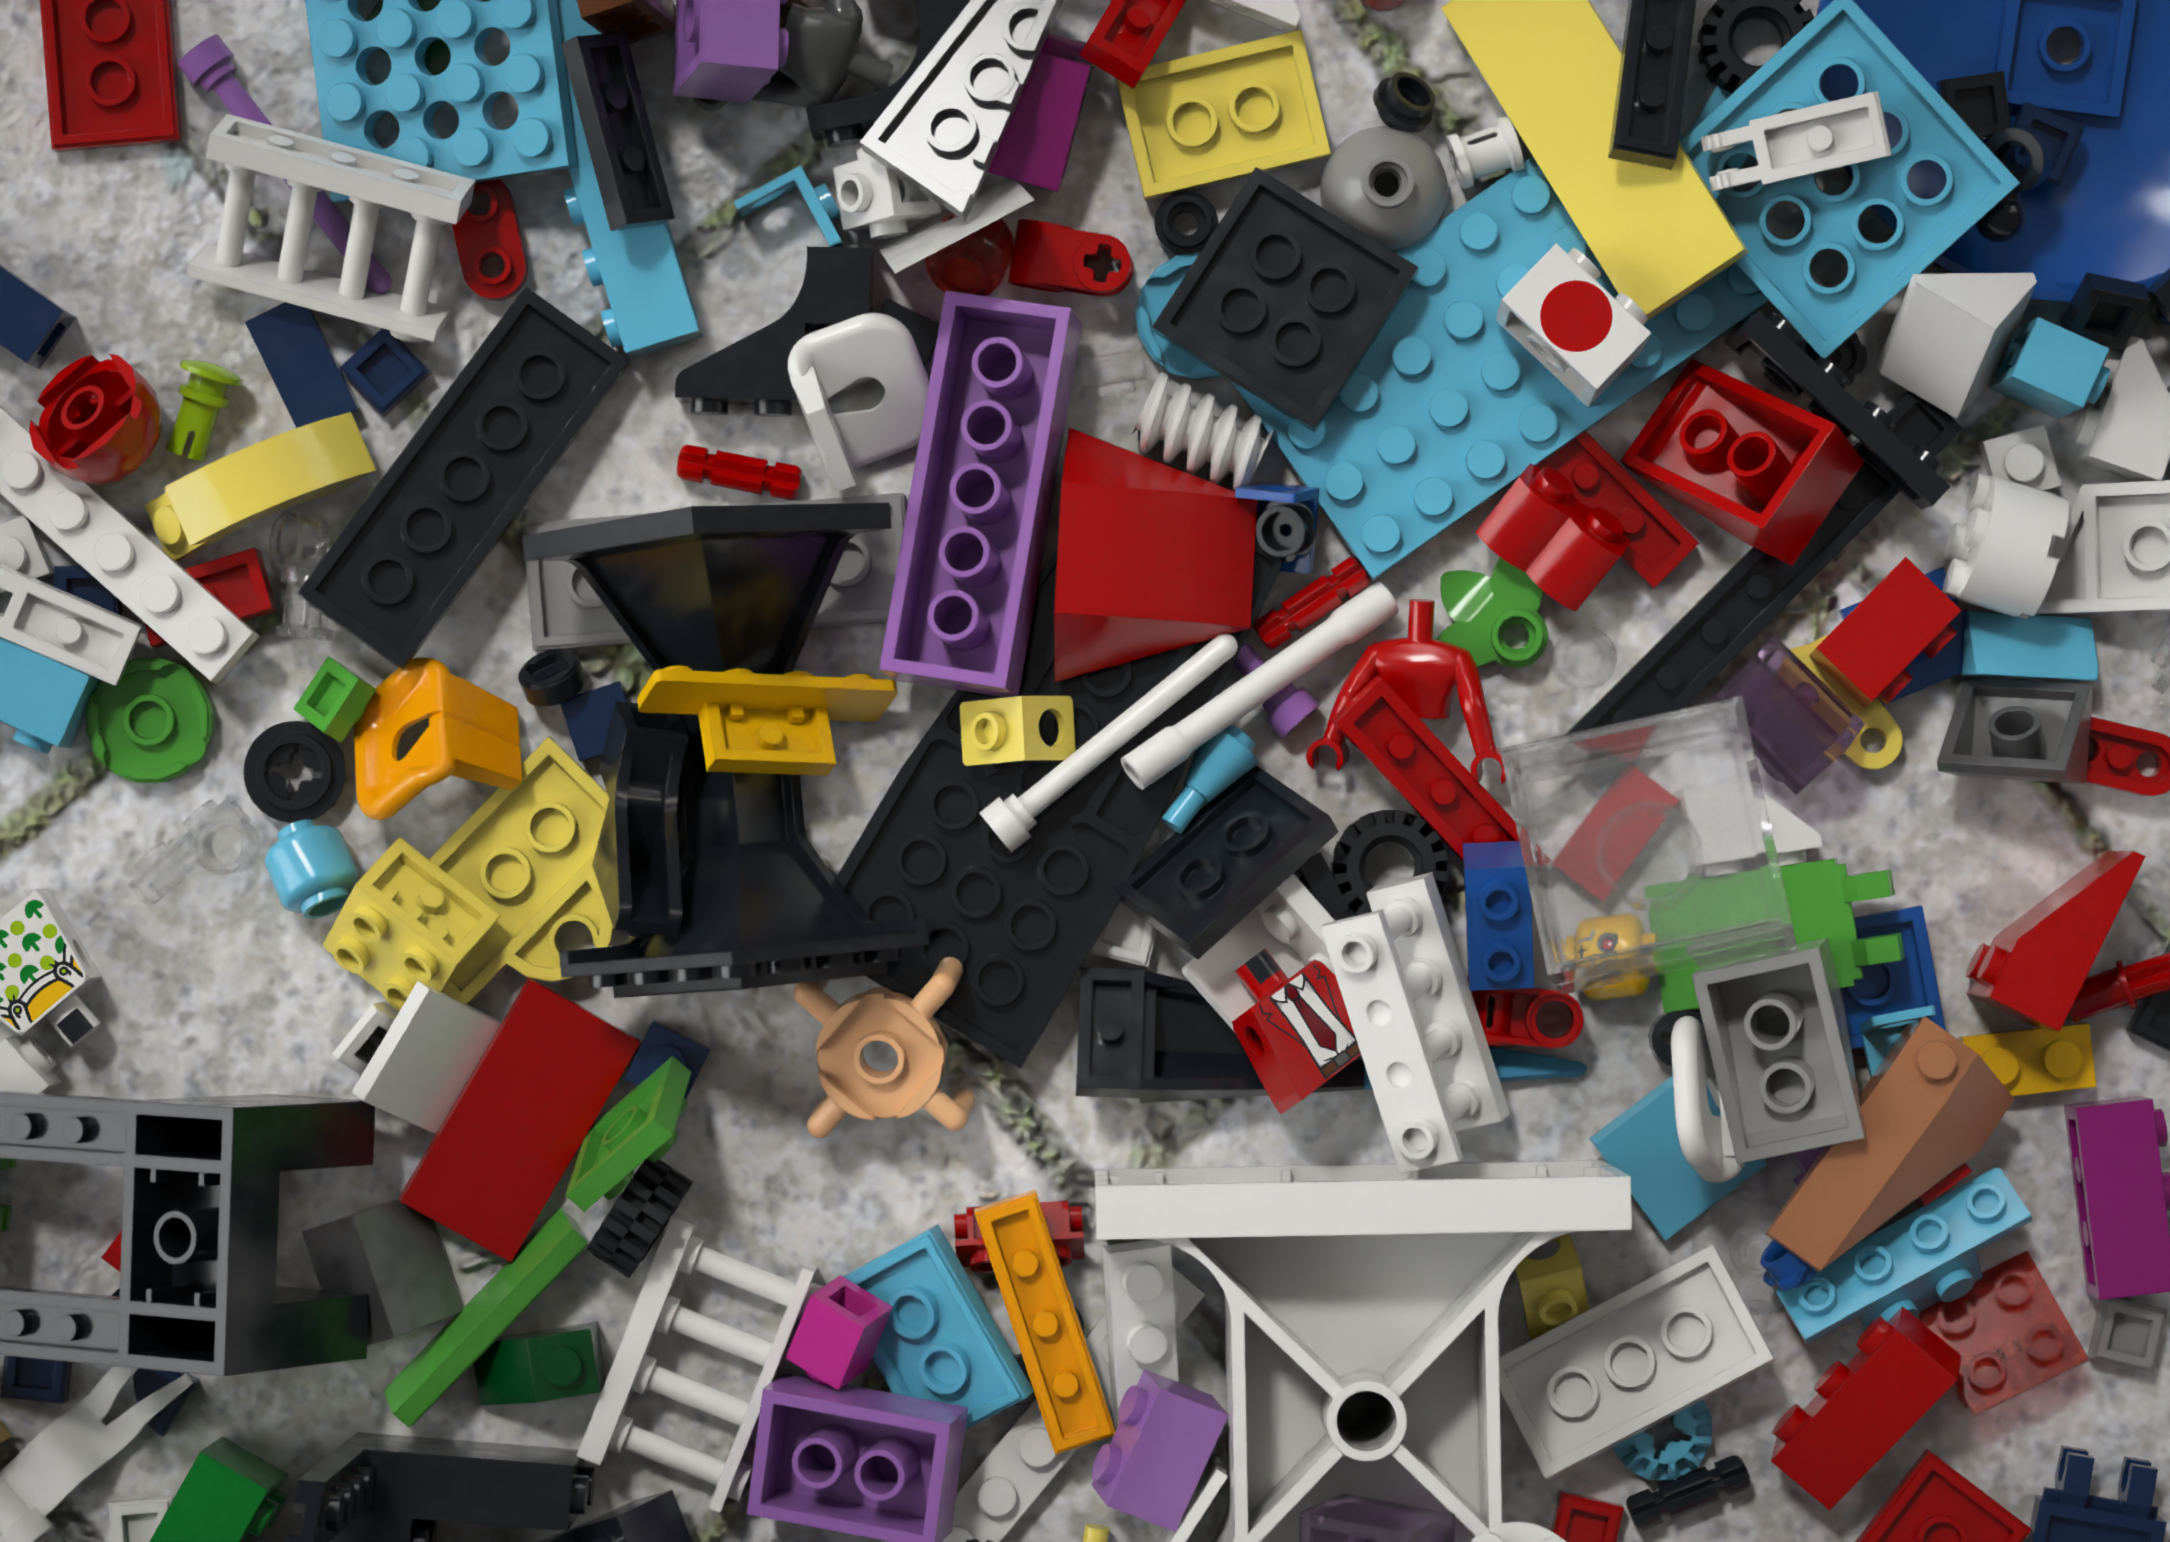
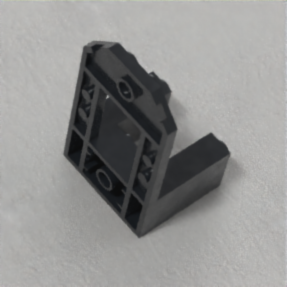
[0,1091,375,1376]
[285,1432,595,1542]

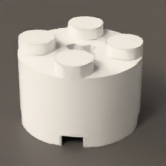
[1942,473,2069,619]

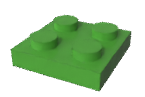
[565,1056,691,1212]

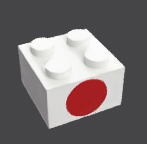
[1495,243,1651,407]

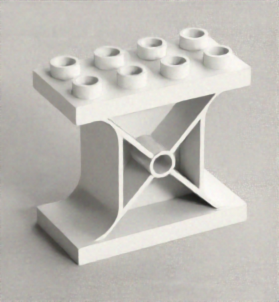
[1094,1160,1632,1542]

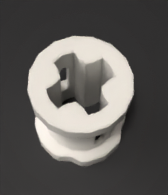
[1445,115,1525,189]

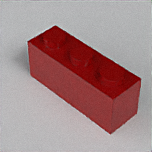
[1771,1306,1962,1511]

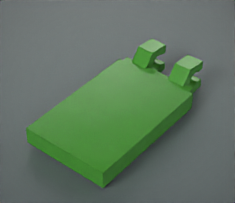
[1644,858,1905,1013]

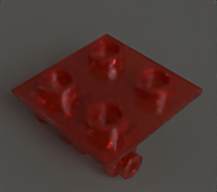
[1918,1251,2089,1417]

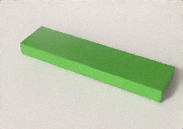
[383,1208,588,1428]

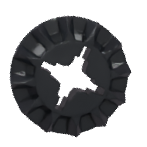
[243,721,347,823]

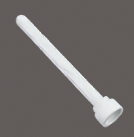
[979,634,1238,853]

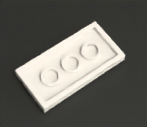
[1499,1244,1776,1480]

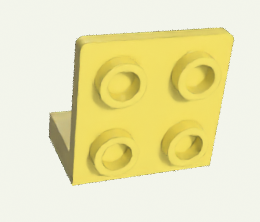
[323,837,501,1011]

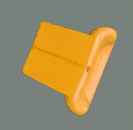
[354,657,522,821]

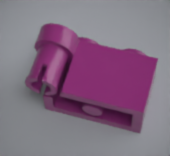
[987,32,1094,192]

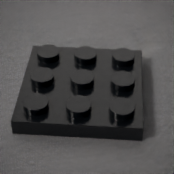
[1152,167,1419,433]

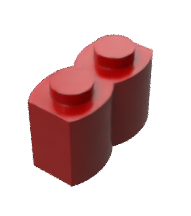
[1475,463,1631,612]

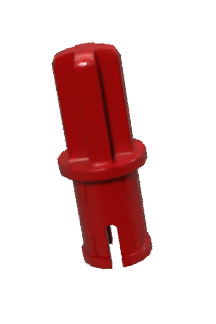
[2070,952,2170,1023]

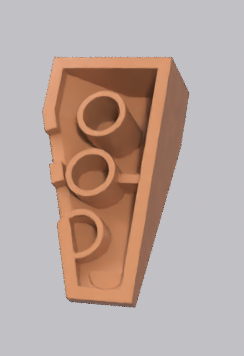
[1765,1016,2015,1272]

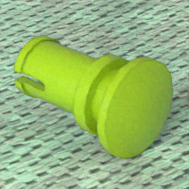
[165,360,243,461]

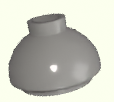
[1320,126,1448,252]

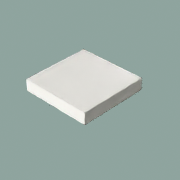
[352,981,502,1134]

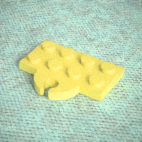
[429,737,614,1005]

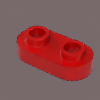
[452,179,528,301]
[2086,717,2170,796]

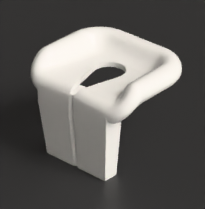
[787,313,930,492]
[1671,1016,1756,1183]

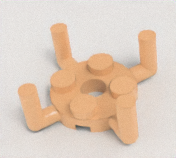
[793,957,976,1138]

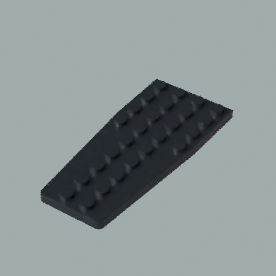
[836,537,1283,1068]

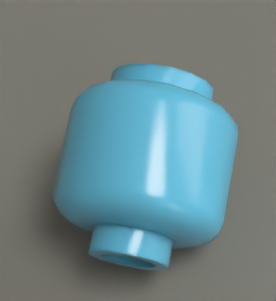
[265,819,359,919]

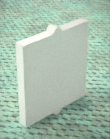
[1155,1455,1229,1542]

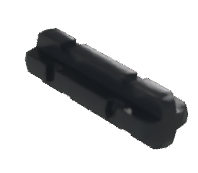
[1626,1455,1751,1530]

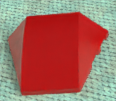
[1054,427,1258,683]

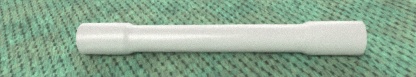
[1121,581,1399,790]

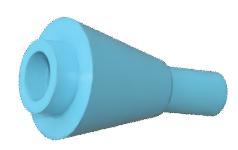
[1161,725,1258,834]

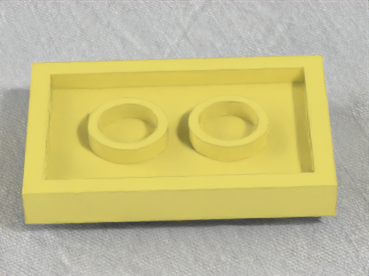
[1115,30,1331,201]

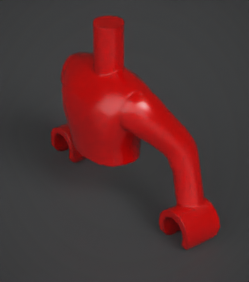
[1306,599,1514,784]

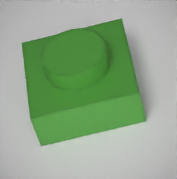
[293,656,377,743]

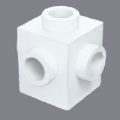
[833,148,941,240]

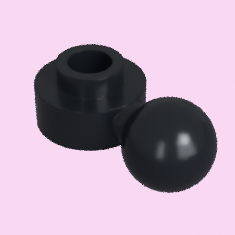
[1975,125,2053,243]

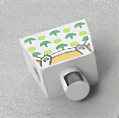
[0,889,101,1048]

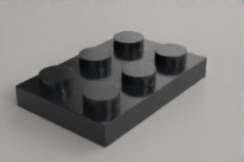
[1114,765,1338,960]

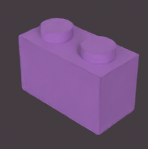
[1092,1369,1229,1532]

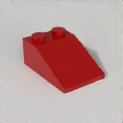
[1620,359,1864,566]
[1966,851,2146,1032]

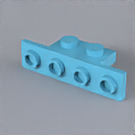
[1776,1168,2033,1344]

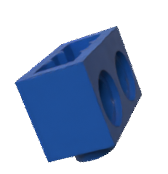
[1463,841,1534,991]

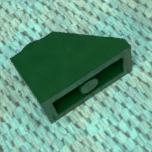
[474,1321,607,1405]

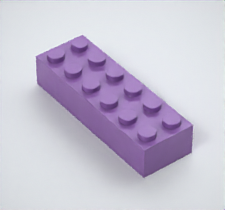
[879,291,1083,697]

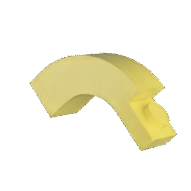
[144,412,376,561]

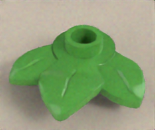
[1436,557,1548,668]

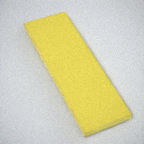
[1441,0,1749,320]

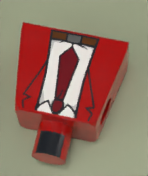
[1232,948,1361,1115]

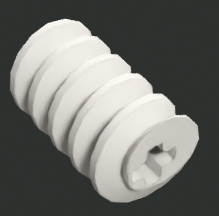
[1132,372,1274,491]

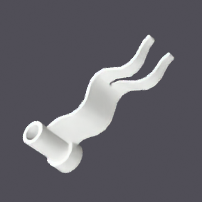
[0,1366,194,1542]

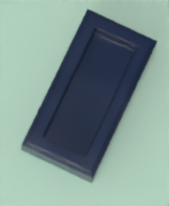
[245,302,361,428]

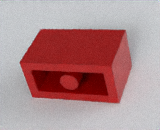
[1809,557,1962,709]

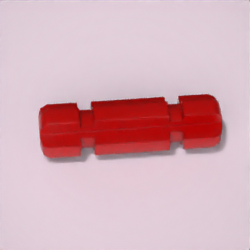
[676,444,802,500]
[1253,557,1370,650]

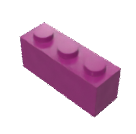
[2064,1096,2170,1300]

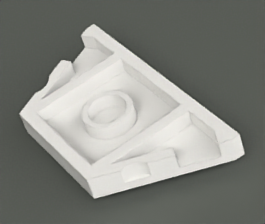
[2035,480,2170,615]

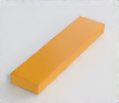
[974,1189,1116,1455]

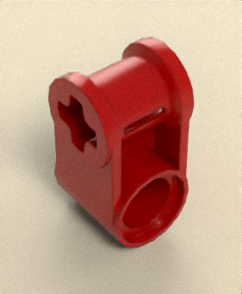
[1008,219,1133,297]
[1466,977,1584,1048]

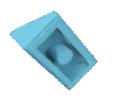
[1962,611,2099,682]

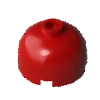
[29,354,163,485]

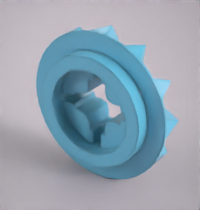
[1614,1400,1712,1480]

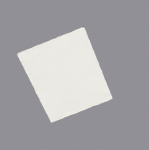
[876,178,1034,274]

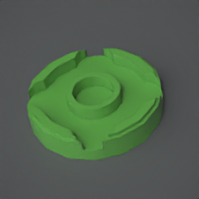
[86,657,215,783]

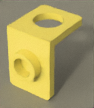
[960,696,1076,766]
[1514,1233,1589,1340]

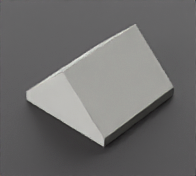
[1876,273,2037,419]

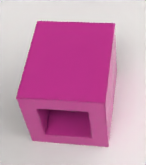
[785,1275,893,1390]

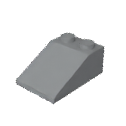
[1691,937,1866,1164]

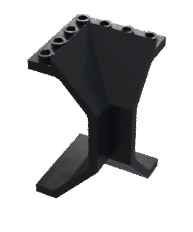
[522,503,929,998]

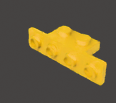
[637,665,898,776]

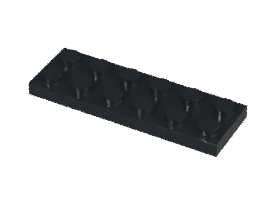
[297,286,629,671]

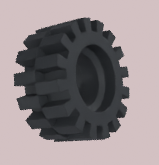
[1697,0,1814,93]
[1331,810,1449,915]
[586,1158,693,1278]

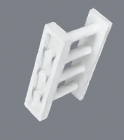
[186,114,475,342]
[1320,872,1510,1174]
[576,1212,824,1513]

